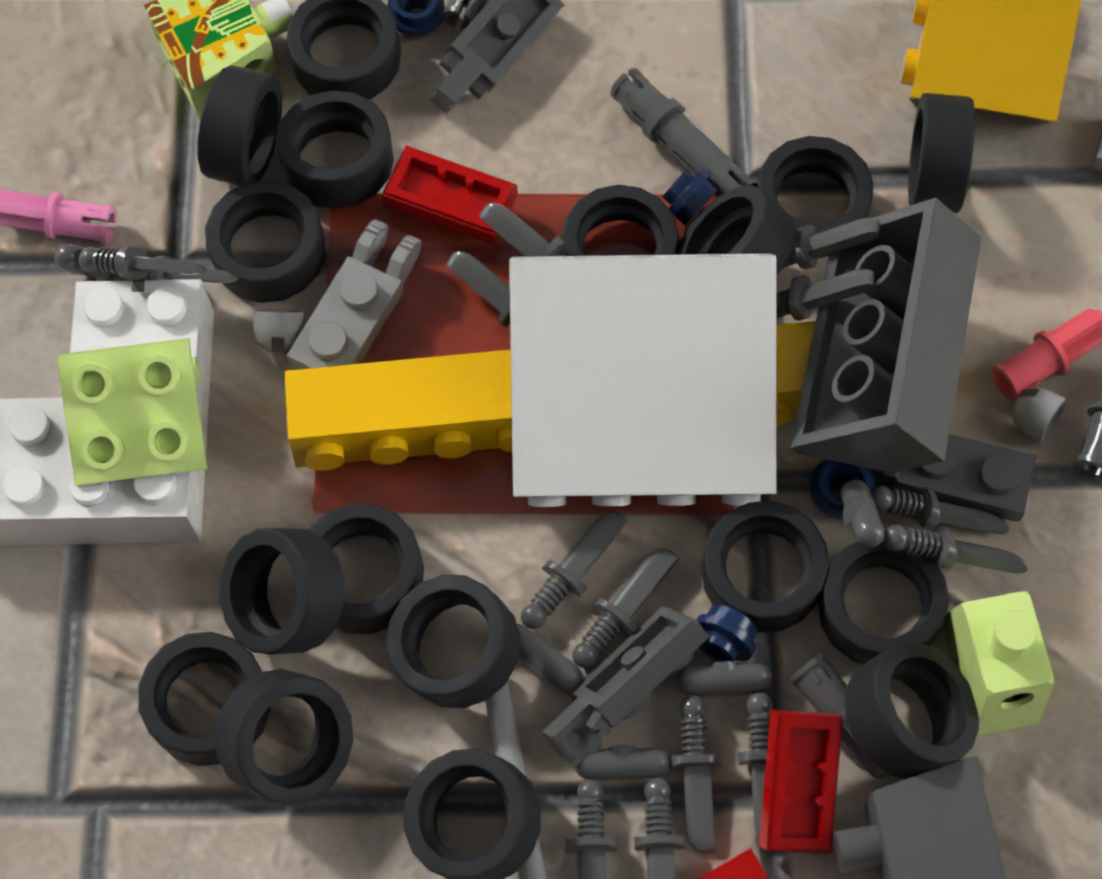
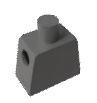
[833,757,1006,879]

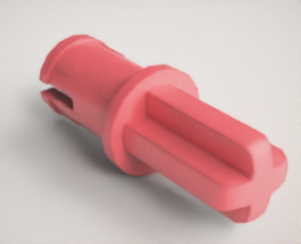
[991,309,1102,401]

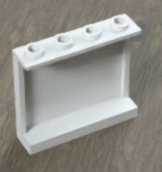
[509,253,776,507]

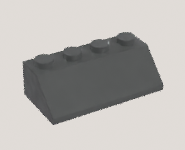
[790,198,982,473]

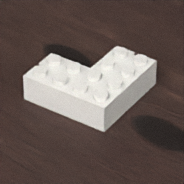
[0,279,214,545]

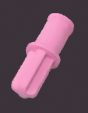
[0,189,116,244]

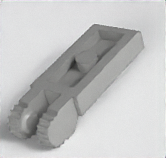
[286,219,422,369]

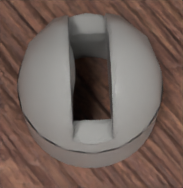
[253,309,304,353]
[1011,387,1067,443]

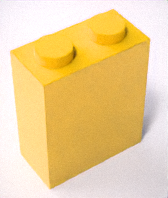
[900,0,1082,122]

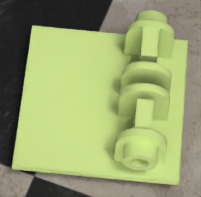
[56,338,208,486]

